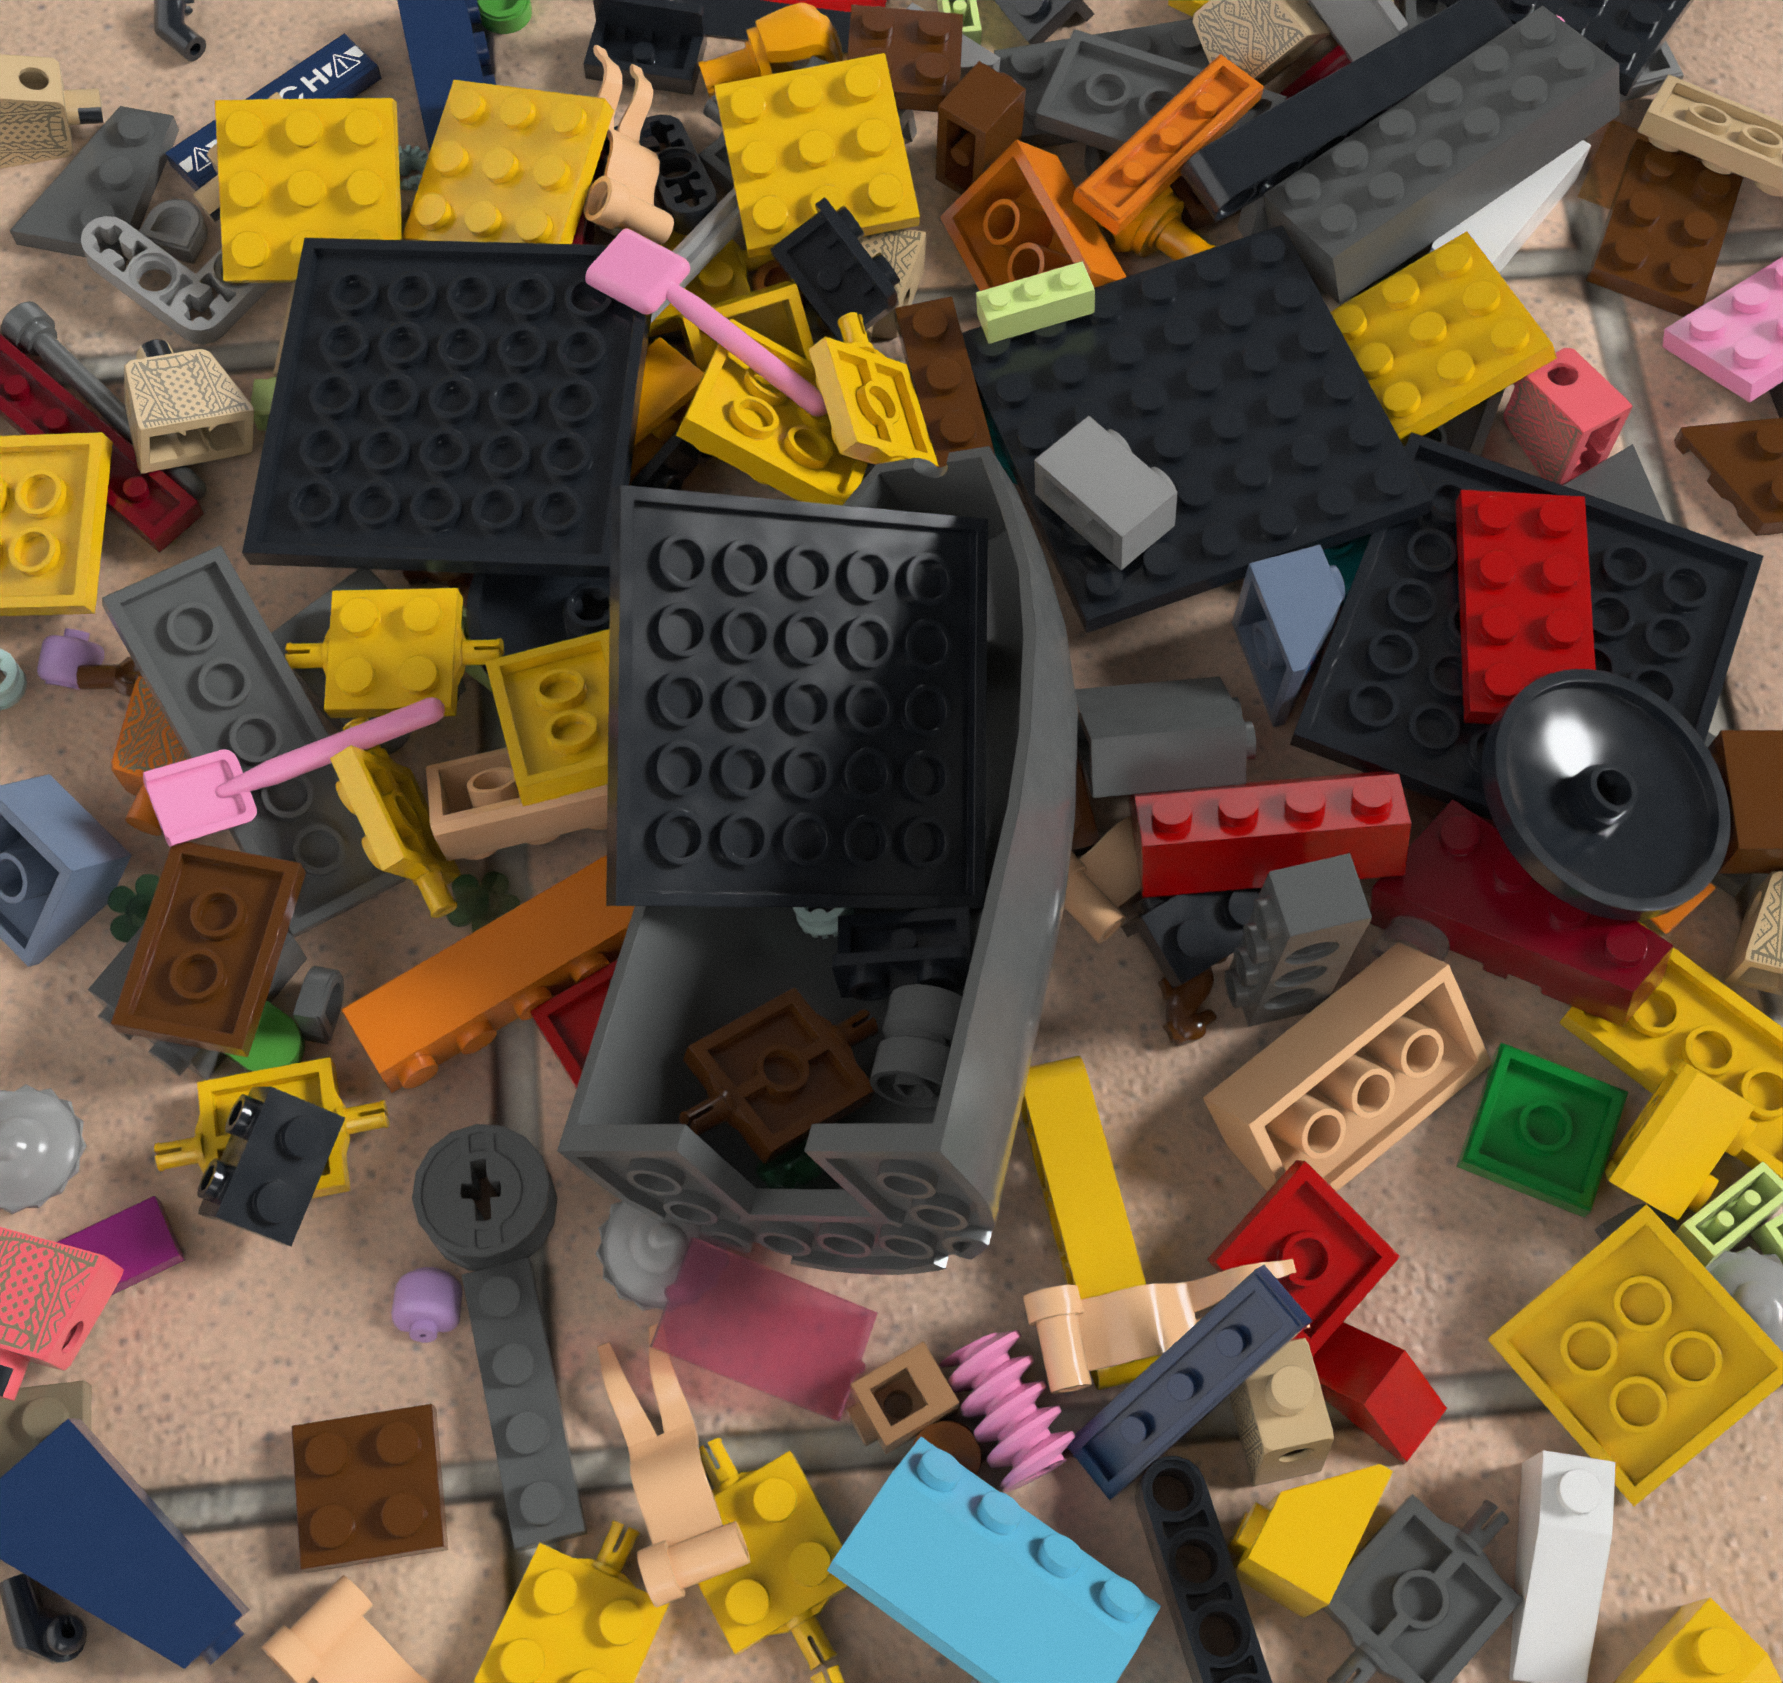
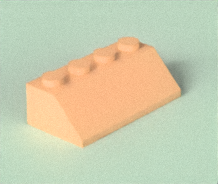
[426,747,608,862]
[1203,942,1491,1192]

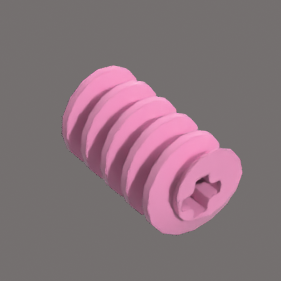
[938,1330,1075,1493]

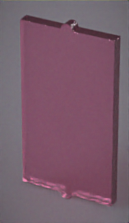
[650,1237,878,1422]

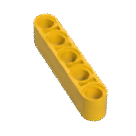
[1021,1056,1160,1390]

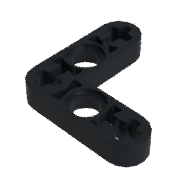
[604,114,718,235]

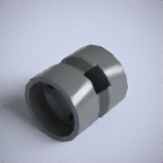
[869,984,962,1111]

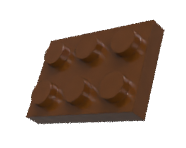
[1586,138,1744,317]
[111,842,306,1057]

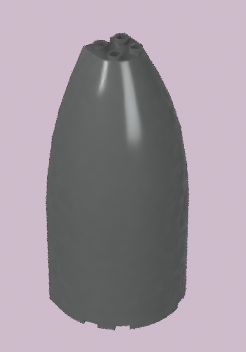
[557,446,1078,1275]

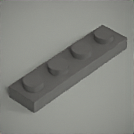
[462,1258,588,1552]

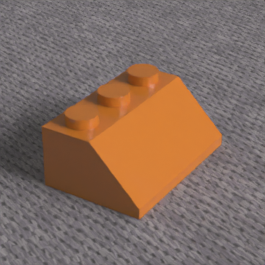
[940,140,1127,291]

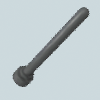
[1,301,206,500]

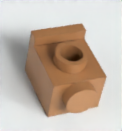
[846,1341,960,1454]

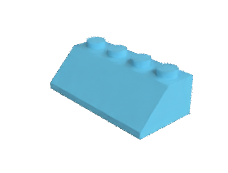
[827,1437,1161,1683]

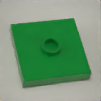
[1456,1042,1628,1218]

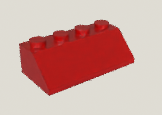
[1128,771,1411,898]

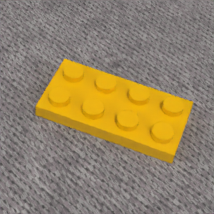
[1559,922,1783,1180]

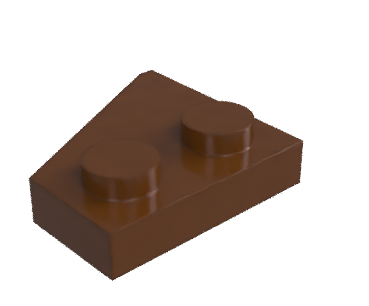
[1674,417,1783,536]

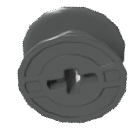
[412,1124,558,1271]

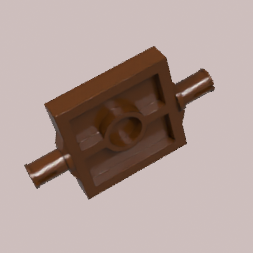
[679,987,878,1165]

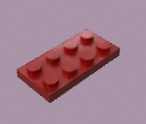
[1456,490,1596,724]

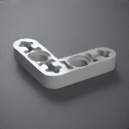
[81,216,275,345]

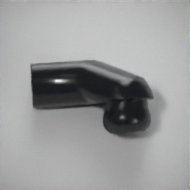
[154,0,206,61]
[0,1573,87,1664]

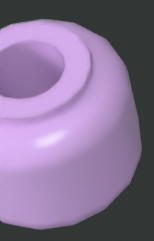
[37,628,104,690]
[391,1267,462,1343]

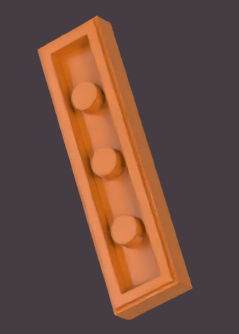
[1072,54,1264,236]

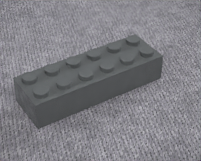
[1263,6,1620,305]

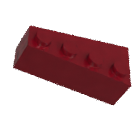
[1369,799,1674,1027]

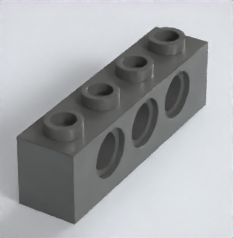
[1225,853,1372,1027]

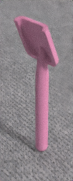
[585,228,827,417]
[143,697,445,847]

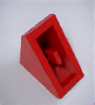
[1313,1322,1447,1464]

